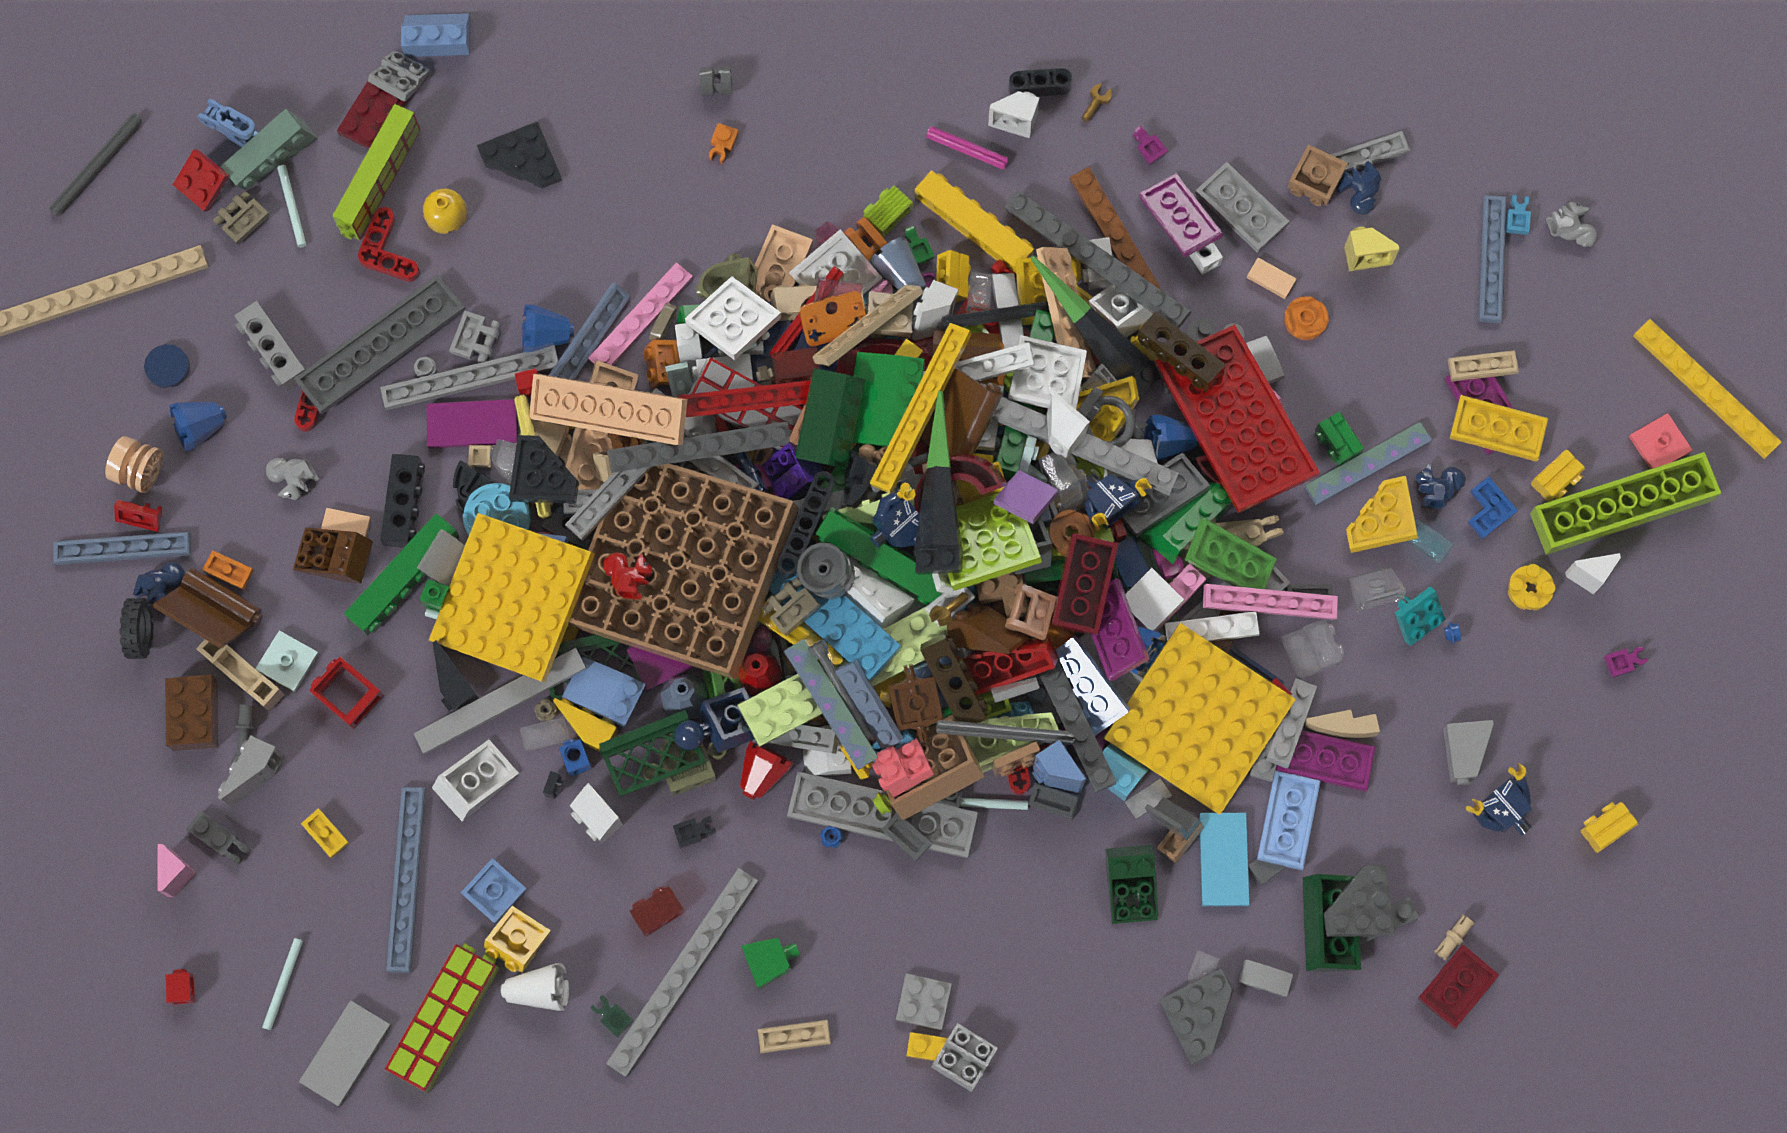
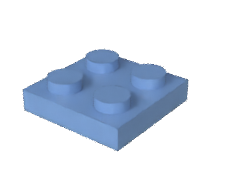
[461,858,527,924]

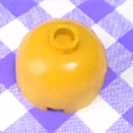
[423,188,468,234]

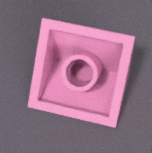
[158,844,196,898]

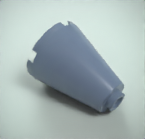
[869,237,927,300]

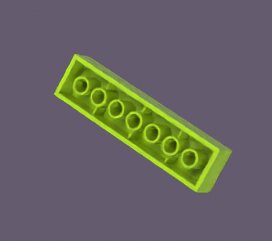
[1530,452,1721,555]

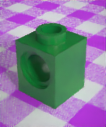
[419,579,450,611]

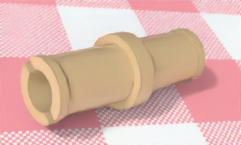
[1434,915,1475,961]

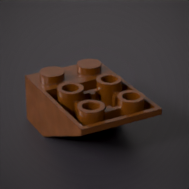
[293,527,373,584]

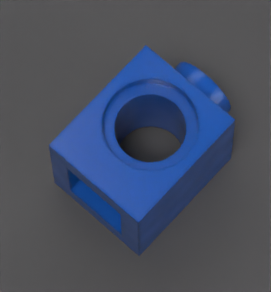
[559,739,592,777]

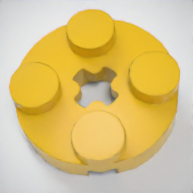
[1508,564,1555,611]

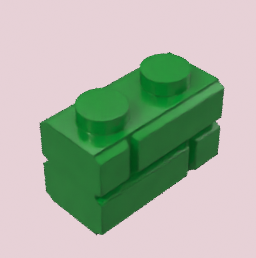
[1315,412,1364,466]

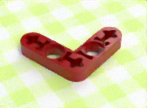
[358,207,420,282]

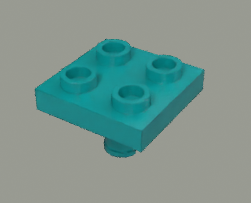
[1395,586,1446,646]

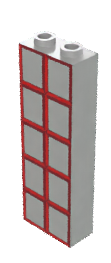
[689,357,803,450]

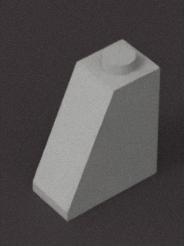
[1443,720,1494,785]

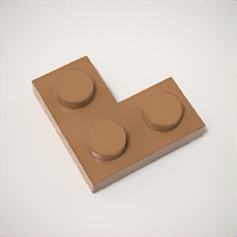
[976,572,1028,618]

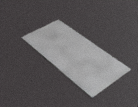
[1125,778,1172,819]

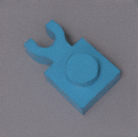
[1506,195,1531,235]

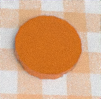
[1284,296,1329,340]

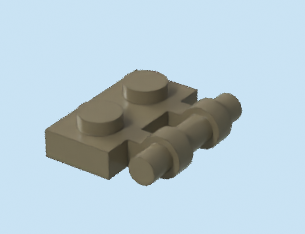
[212,190,270,245]
[762,577,821,636]

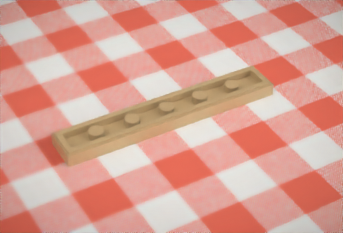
[813,284,923,366]

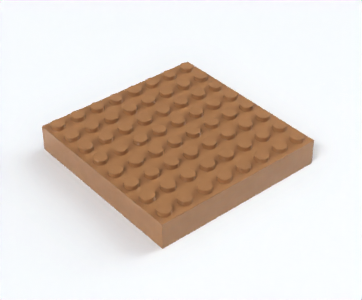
[568,464,799,680]

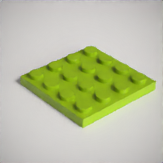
[947,493,1042,591]

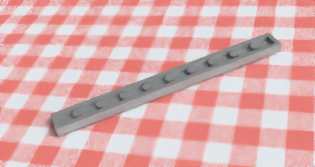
[992,397,1179,495]
[606,868,758,1077]

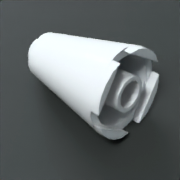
[501,963,569,1011]

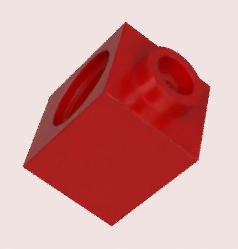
[165,969,195,1005]

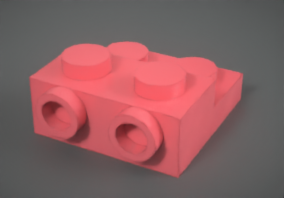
[871,738,934,797]

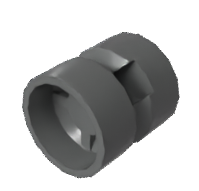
[700,66,732,96]

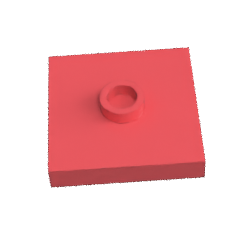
[1629,413,1693,469]

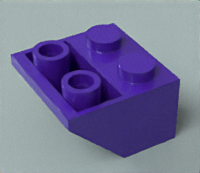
[762,442,824,501]

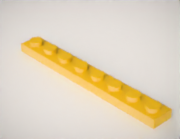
[1633,319,1782,459]
[870,323,972,493]

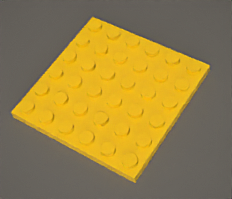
[429,513,595,683]
[1104,623,1296,814]

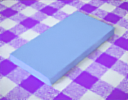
[1257,770,1320,870]

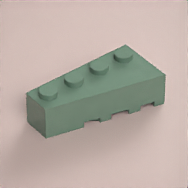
[221,109,318,190]

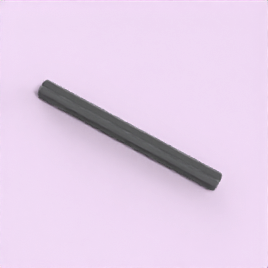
[49,113,142,216]
[936,720,1075,745]

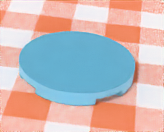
[463,483,531,536]

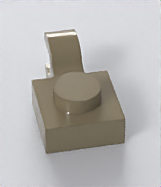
[756,365,777,386]

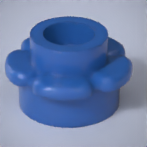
[1444,622,1461,644]
[820,826,843,848]

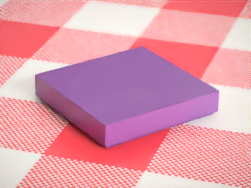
[994,470,1058,524]

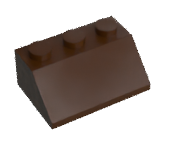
[932,330,1001,378]

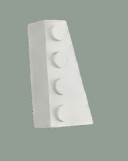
[844,557,914,629]

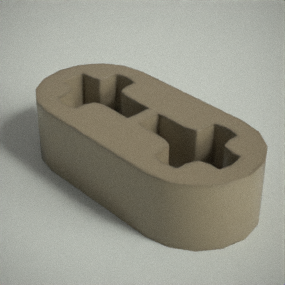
[649,302,678,340]

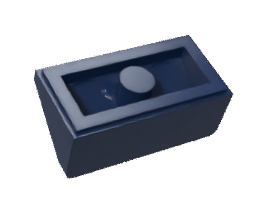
[1115,536,1149,588]

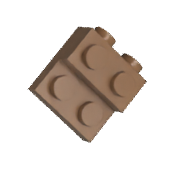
[1287,144,1348,206]

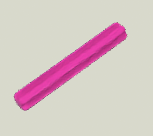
[927,126,1008,169]

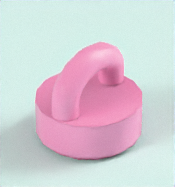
[871,279,893,294]

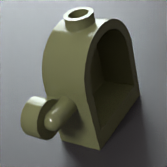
[696,253,758,300]
[643,733,727,796]

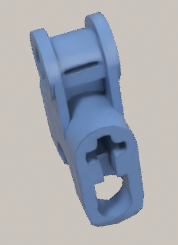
[197,99,258,147]

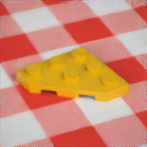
[1016,256,1082,325]
[1076,376,1139,460]
[1346,476,1418,553]

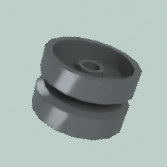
[797,543,855,600]

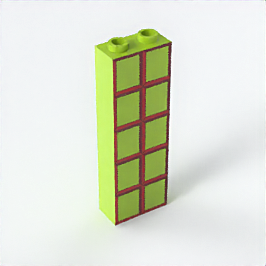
[332,104,421,240]
[384,943,500,1093]

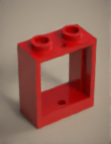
[309,656,384,730]

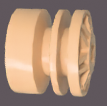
[105,436,163,493]

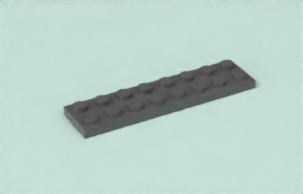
[294,275,465,415]

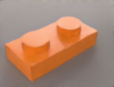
[202,550,254,590]

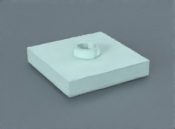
[256,630,319,692]

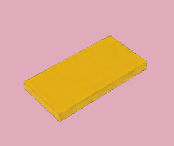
[1449,395,1548,462]

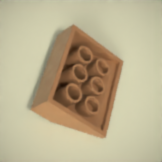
[880,714,984,820]

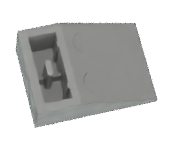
[218,736,285,807]

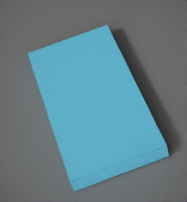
[1199,813,1249,906]

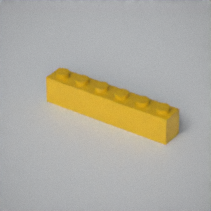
[915,170,1034,273]

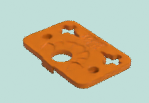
[800,291,866,346]

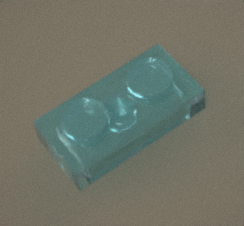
[1407,518,1453,564]

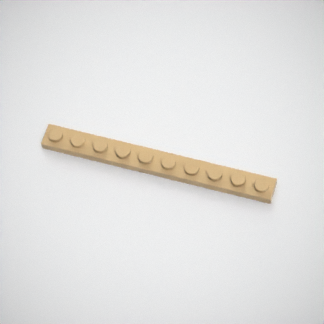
[0,245,209,337]

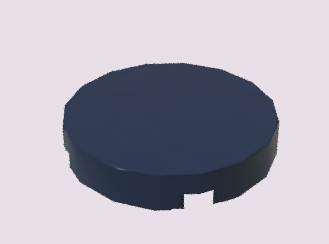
[144,344,190,388]

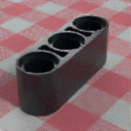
[1008,68,1072,97]

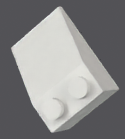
[432,740,519,822]

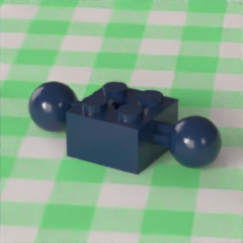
[674,687,755,753]

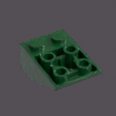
[1105,845,1159,924]

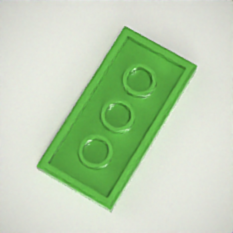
[1185,518,1277,589]

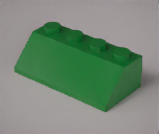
[1139,482,1232,564]

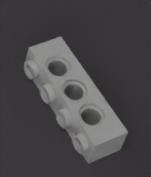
[234,301,305,391]

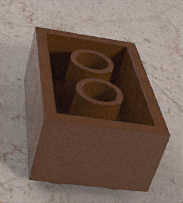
[165,675,218,751]

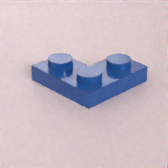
[1468,477,1518,540]

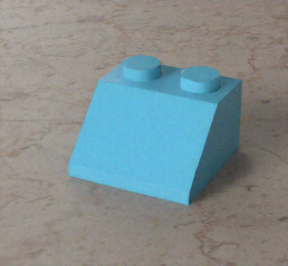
[1102,743,1150,802]

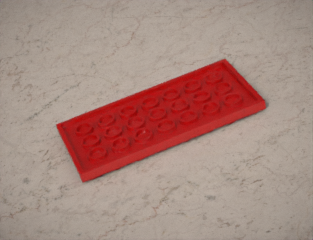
[1155,324,1320,513]

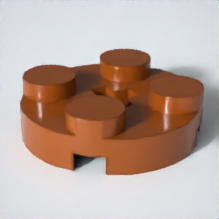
[1048,510,1095,556]

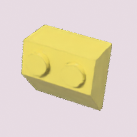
[1344,227,1399,271]

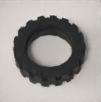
[119,598,153,659]

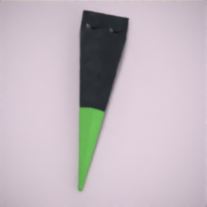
[1031,256,1161,398]
[915,390,963,575]

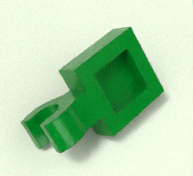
[905,226,935,265]

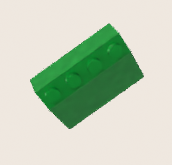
[852,352,925,447]

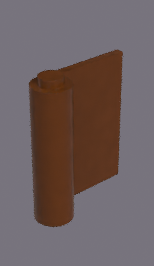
[920,367,1003,457]
[153,568,263,649]

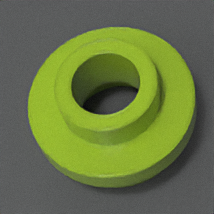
[873,792,892,814]

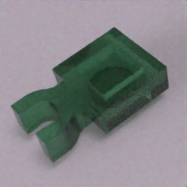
[590,995,634,1038]

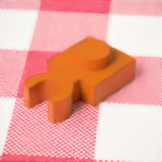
[709,123,739,164]

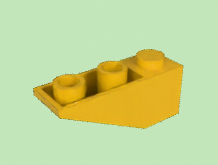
[553,698,618,752]

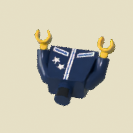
[1085,473,1152,531]
[870,483,919,548]
[1466,763,1532,836]

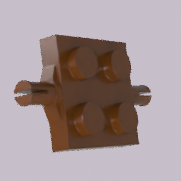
[888,664,943,742]

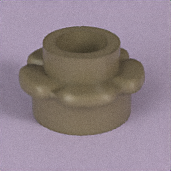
[534,699,557,721]

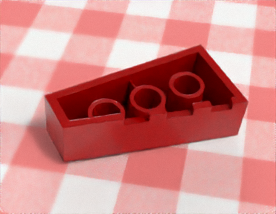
[958,637,1058,695]

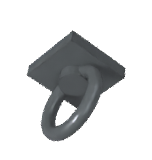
[1077,386,1135,447]

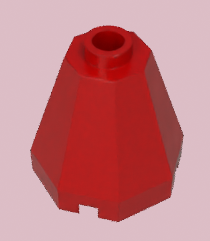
[738,649,783,697]
[740,741,793,800]

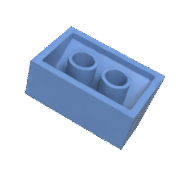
[401,13,470,57]
[1032,740,1086,793]

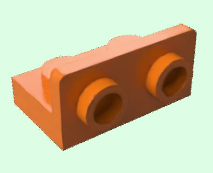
[643,340,680,389]

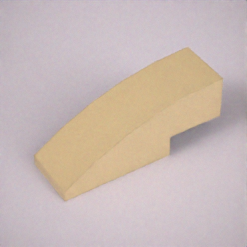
[1304,710,1380,738]

